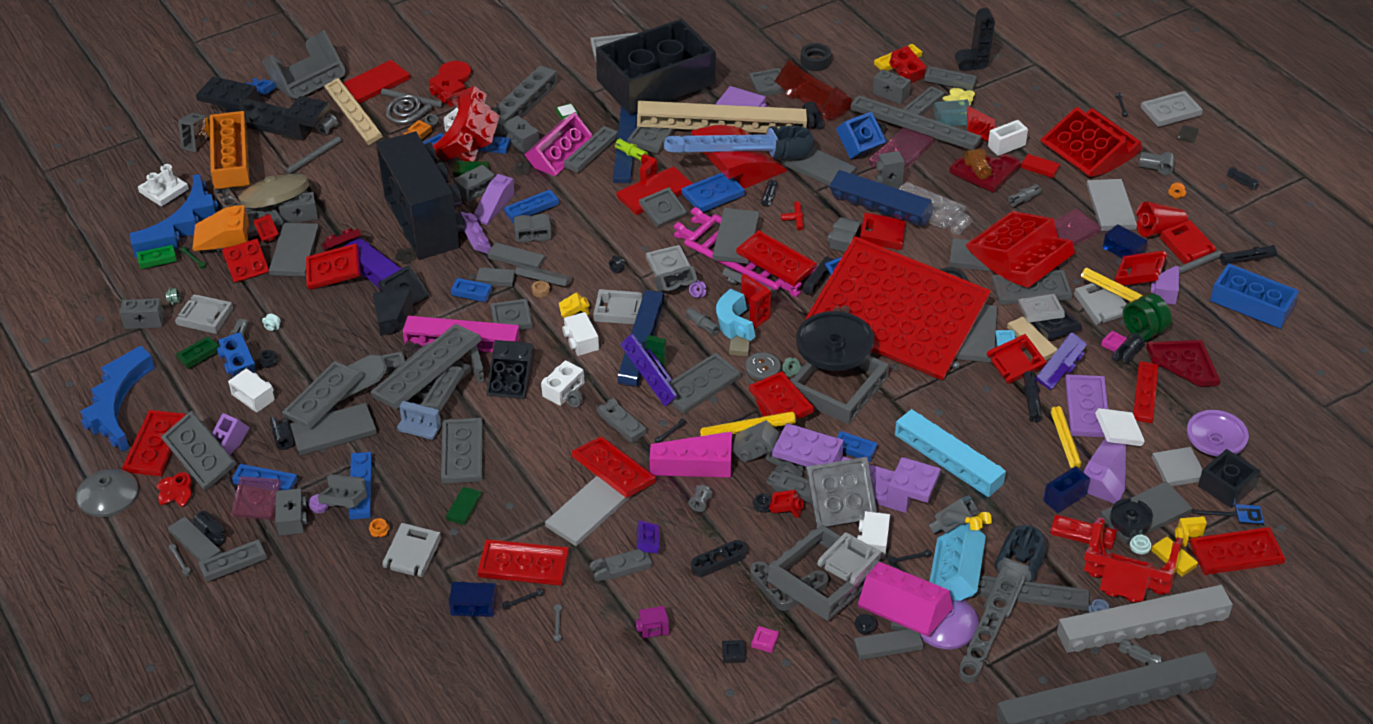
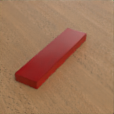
[1133,361,1158,423]

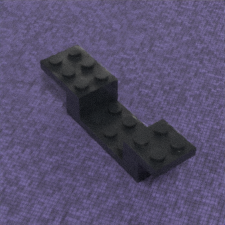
[196,76,330,140]

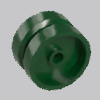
[1123,293,1172,341]

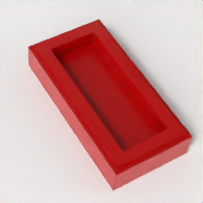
[1021,154,1060,178]

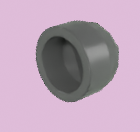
[424,114,438,129]
[566,390,583,407]

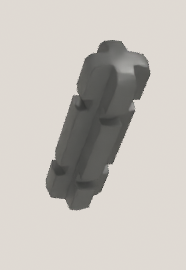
[1118,639,1162,665]

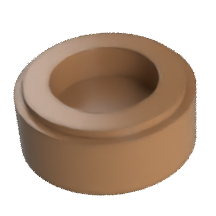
[531,280,550,298]

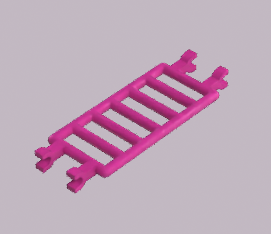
[674,207,817,298]

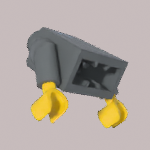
[929,495,992,534]

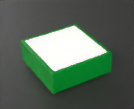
[556,103,578,120]

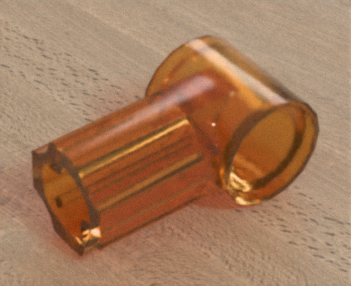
[964,148,992,179]

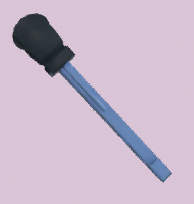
[664,126,814,159]

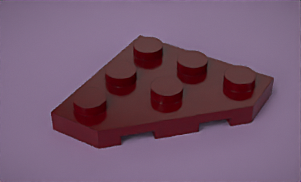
[949,154,1021,193]
[1146,340,1220,387]

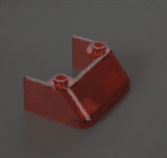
[774,59,853,121]

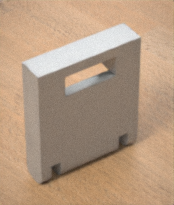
[1074,283,1126,325]
[593,289,643,324]
[175,294,233,334]
[382,523,441,577]
[817,532,881,585]

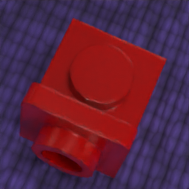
[639,154,658,181]
[253,214,278,242]
[769,490,804,518]

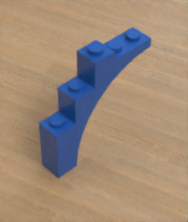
[129,174,219,258]
[80,346,155,452]

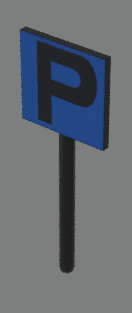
[1191,504,1264,525]

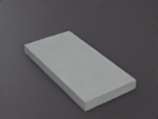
[1086,179,1137,231]
[545,476,630,546]

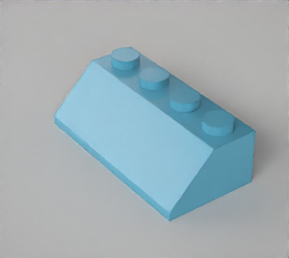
[929,523,986,601]

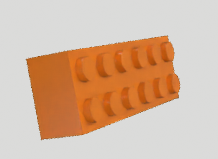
[210,111,250,189]

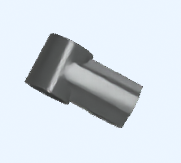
[1139,152,1175,175]

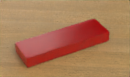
[1050,515,1117,550]

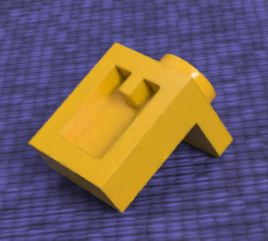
[1175,516,1207,547]

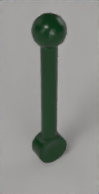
[181,247,206,269]

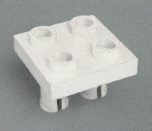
[138,164,189,206]

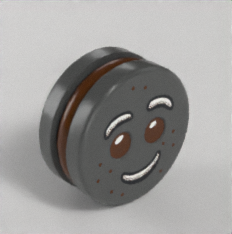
[745,352,781,384]

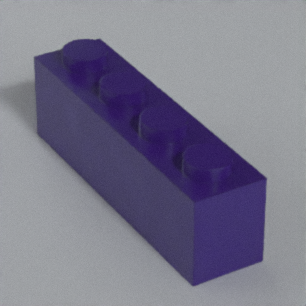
[343,237,402,290]

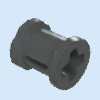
[316,114,338,135]
[688,485,712,512]

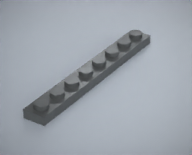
[851,95,981,151]

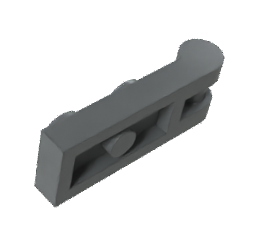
[596,398,647,443]

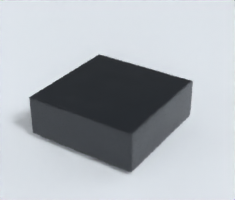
[722,640,745,663]

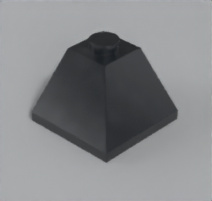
[373,287,414,336]

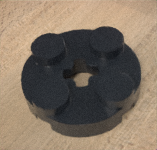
[1109,498,1153,538]

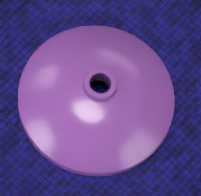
[1187,410,1249,456]
[920,599,979,649]

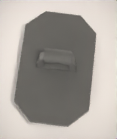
[338,354,387,402]

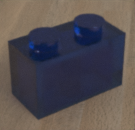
[1102,224,1148,259]
[1043,466,1090,513]
[449,582,497,617]

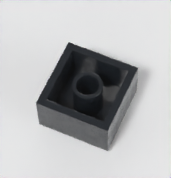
[1198,449,1261,508]

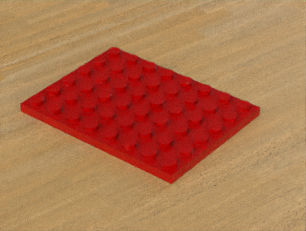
[805,236,991,381]

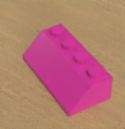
[524,112,593,176]
[858,562,953,637]

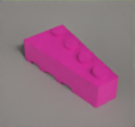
[650,432,732,477]

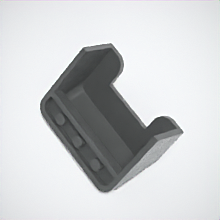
[261,30,345,100]

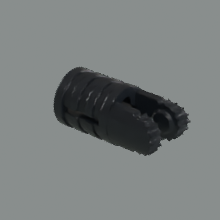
[802,101,824,129]
[1112,333,1145,363]
[270,417,294,450]
[193,510,225,546]

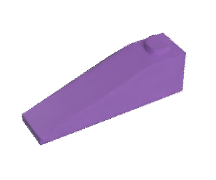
[1079,438,1126,503]

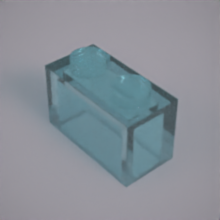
[933,99,970,127]

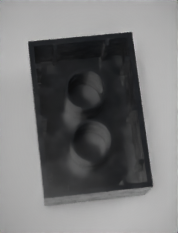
[596,18,716,114]
[376,131,465,260]

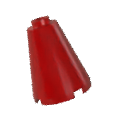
[1136,201,1188,237]

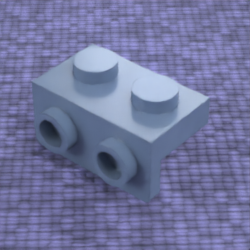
[397,401,441,440]

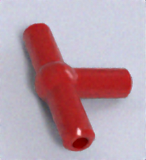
[781,201,804,230]

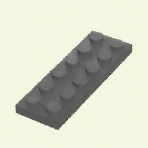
[370,324,481,409]

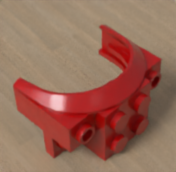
[433,86,500,161]
[1084,517,1183,602]

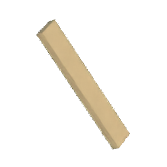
[324,78,383,145]

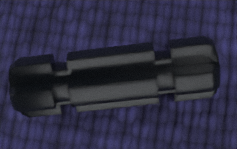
[1226,167,1259,190]
[761,179,777,207]

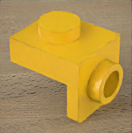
[559,292,590,318]

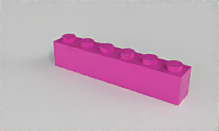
[403,316,520,352]

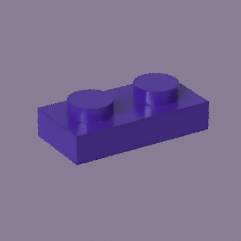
[637,520,660,554]

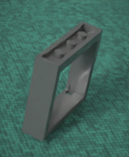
[790,356,889,425]
[767,525,882,621]

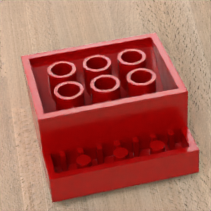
[1040,107,1142,177]
[692,125,787,189]
[966,211,1075,288]

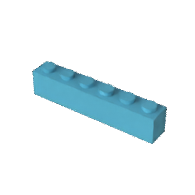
[895,409,1006,497]

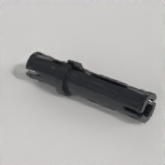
[1220,245,1277,265]
[1023,371,1042,423]

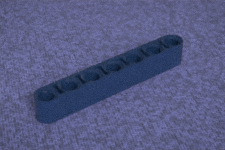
[618,290,664,387]

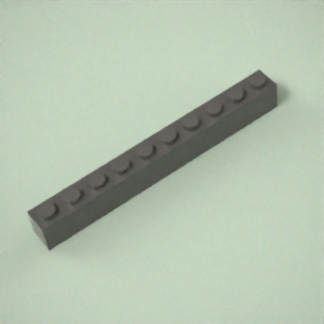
[996,652,1217,724]

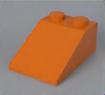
[193,205,249,251]

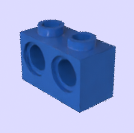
[217,332,255,378]

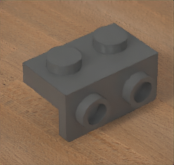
[318,474,367,508]

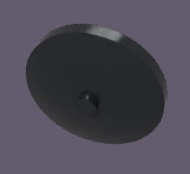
[796,311,874,371]

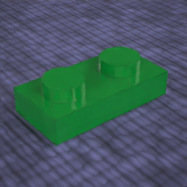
[136,244,177,269]

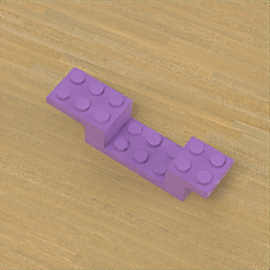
[772,423,941,513]

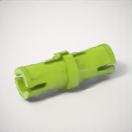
[615,139,648,161]

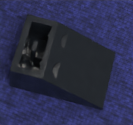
[486,340,536,399]

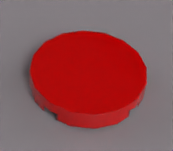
[438,61,471,83]

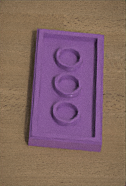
[1065,374,1108,437]

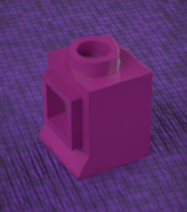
[636,606,669,638]

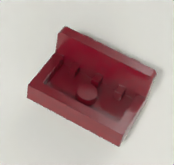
[321,228,361,252]

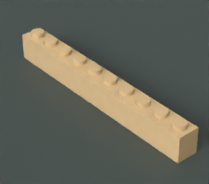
[637,101,807,133]

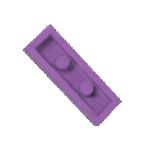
[460,211,491,254]

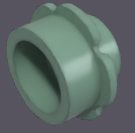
[166,287,181,305]
[782,357,801,376]

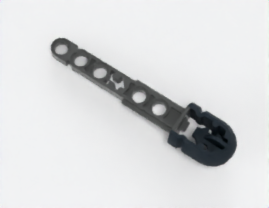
[959,525,1047,683]

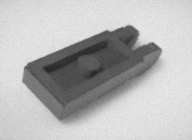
[590,549,652,581]

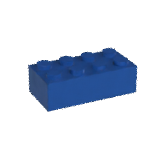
[1210,263,1299,329]

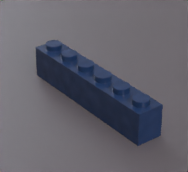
[829,170,934,226]

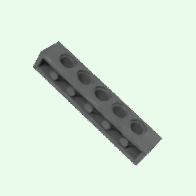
[493,65,558,137]

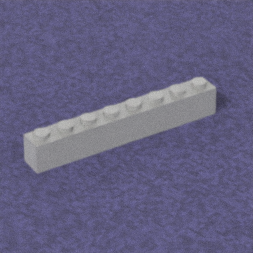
[1057,585,1233,653]

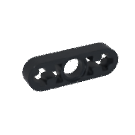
[803,256,835,296]
[691,540,747,577]

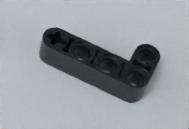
[955,8,995,71]

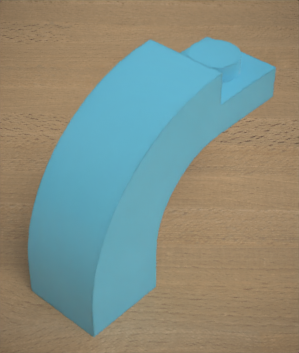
[716,289,755,341]

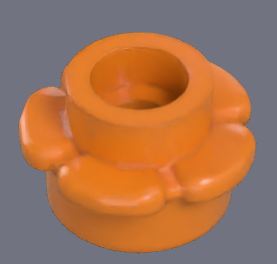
[1168,182,1186,199]
[369,518,390,537]

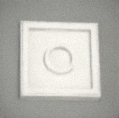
[1095,408,1145,446]

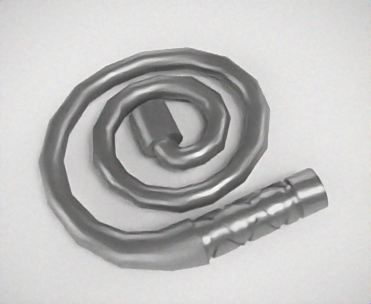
[386,94,432,124]

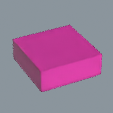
[1101,331,1127,352]
[751,626,779,653]

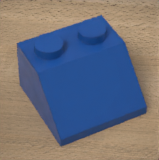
[836,111,886,159]

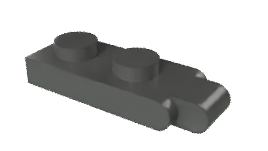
[766,471,812,503]

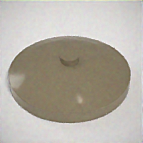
[238,174,309,208]

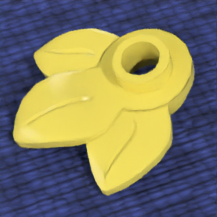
[942,88,975,107]

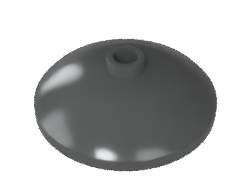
[76,469,139,517]

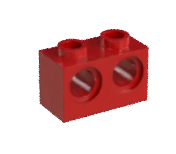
[889,46,927,83]

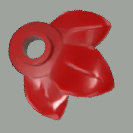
[156,472,192,507]

